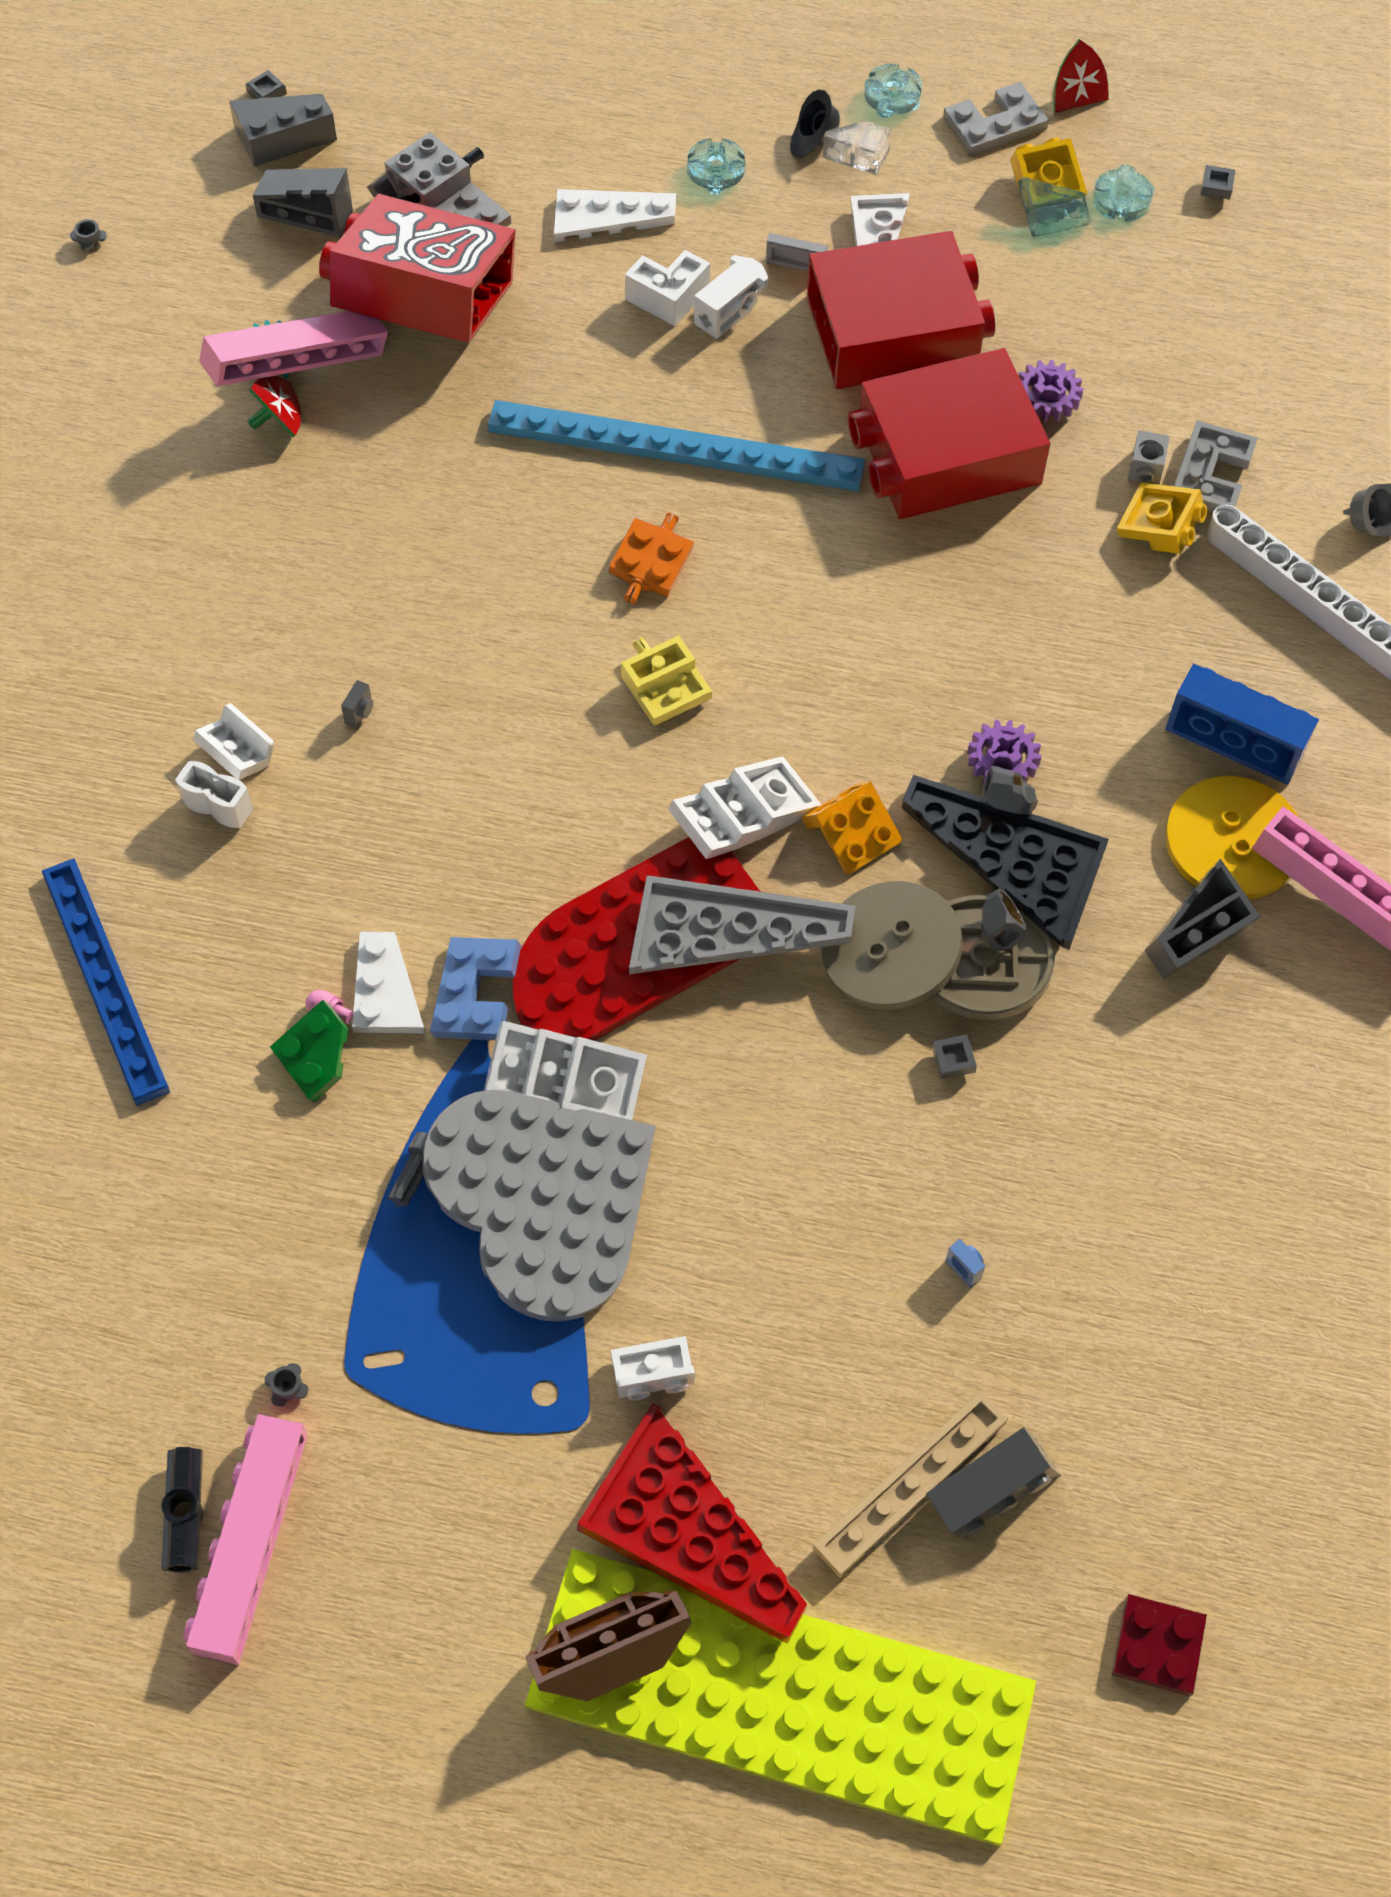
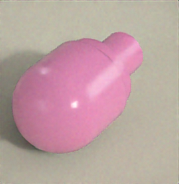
[305,990,353,1024]

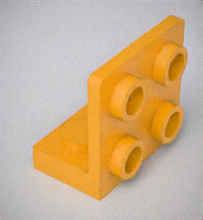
[801,781,902,874]

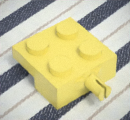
[621,635,712,726]

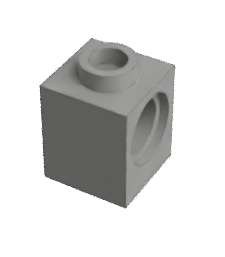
[1128,430,1170,485]

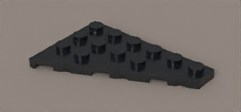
[901,775,1109,950]

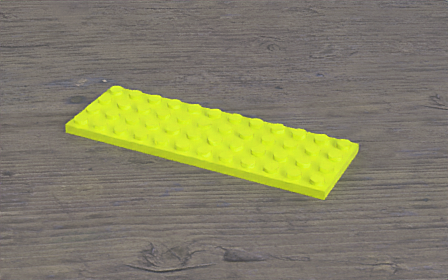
[525,1549,1037,1847]

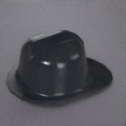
[790,89,840,158]

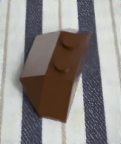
[525,1591,692,1702]

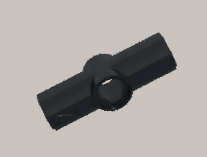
[161,1447,204,1573]

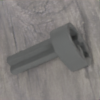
[388,1132,428,1208]

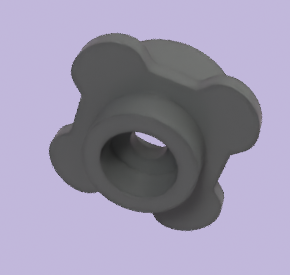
[70,219,107,251]
[264,1363,309,1407]

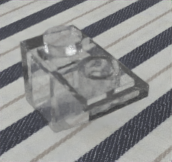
[822,120,892,175]

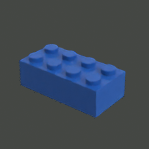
[1165,663,1319,785]

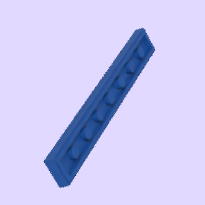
[42,858,170,1106]

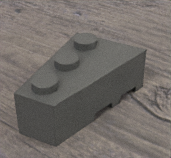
[229,94,337,166]
[253,168,353,237]
[1144,858,1261,979]
[926,1427,1061,1538]

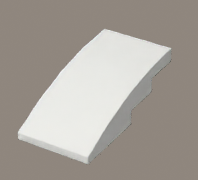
[668,757,821,859]
[484,1021,647,1120]

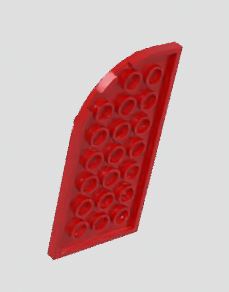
[512,837,761,1041]

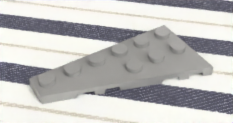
[629,875,856,974]

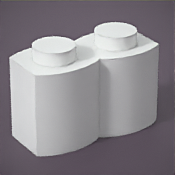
[175,761,253,828]

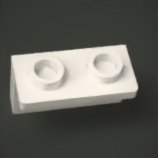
[193,703,274,780]
[611,1336,695,1400]

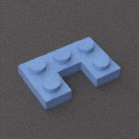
[430,937,521,1040]

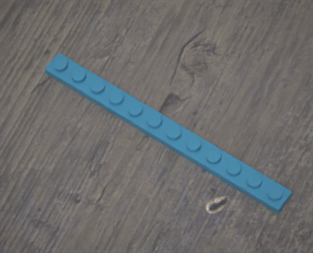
[488,400,865,491]

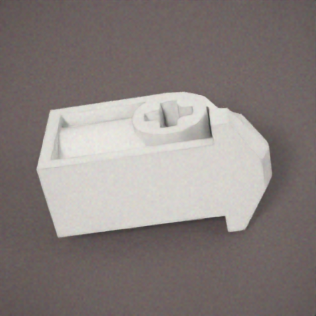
[694,255,768,339]

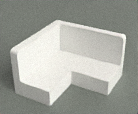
[625,250,710,326]

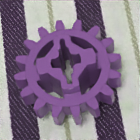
[1018,360,1084,422]
[967,720,1042,784]

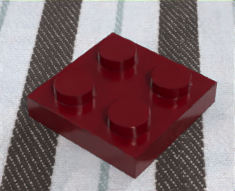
[1111,1594,1207,1697]

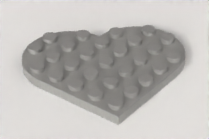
[422,1090,656,1322]

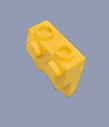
[1010,137,1087,211]
[1117,483,1207,554]

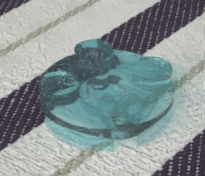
[864,64,922,118]
[687,138,746,194]
[1093,164,1154,221]

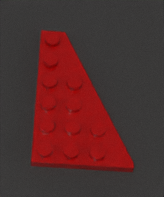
[577,1403,807,1644]

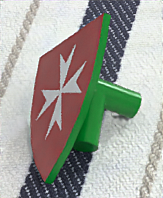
[1054,39,1109,113]
[248,376,301,437]

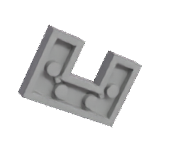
[943,82,1049,156]
[1174,420,1258,511]

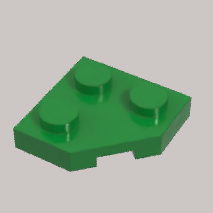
[270,1000,348,1102]

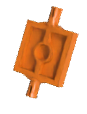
[609,513,694,604]

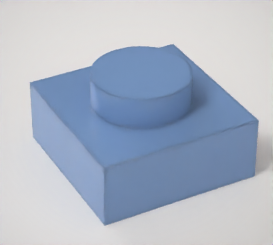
[945,1239,985,1288]

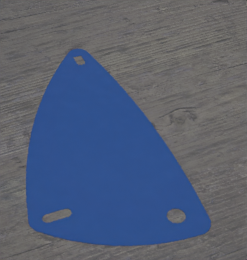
[344,1021,590,1434]

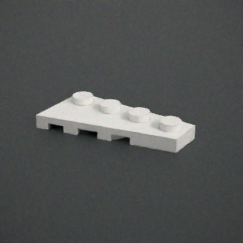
[554,189,676,243]

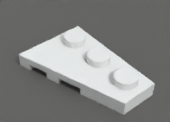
[850,193,910,246]
[352,932,425,1034]

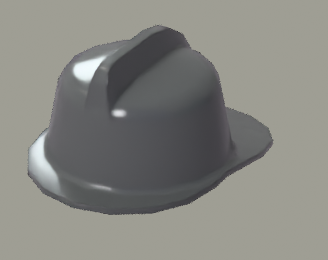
[1343,483,1391,536]

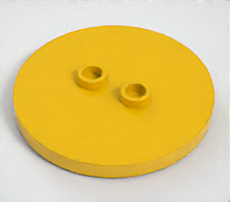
[1165,776,1299,900]

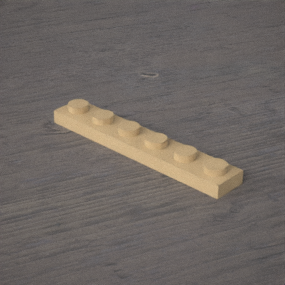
[813,1391,1008,1578]

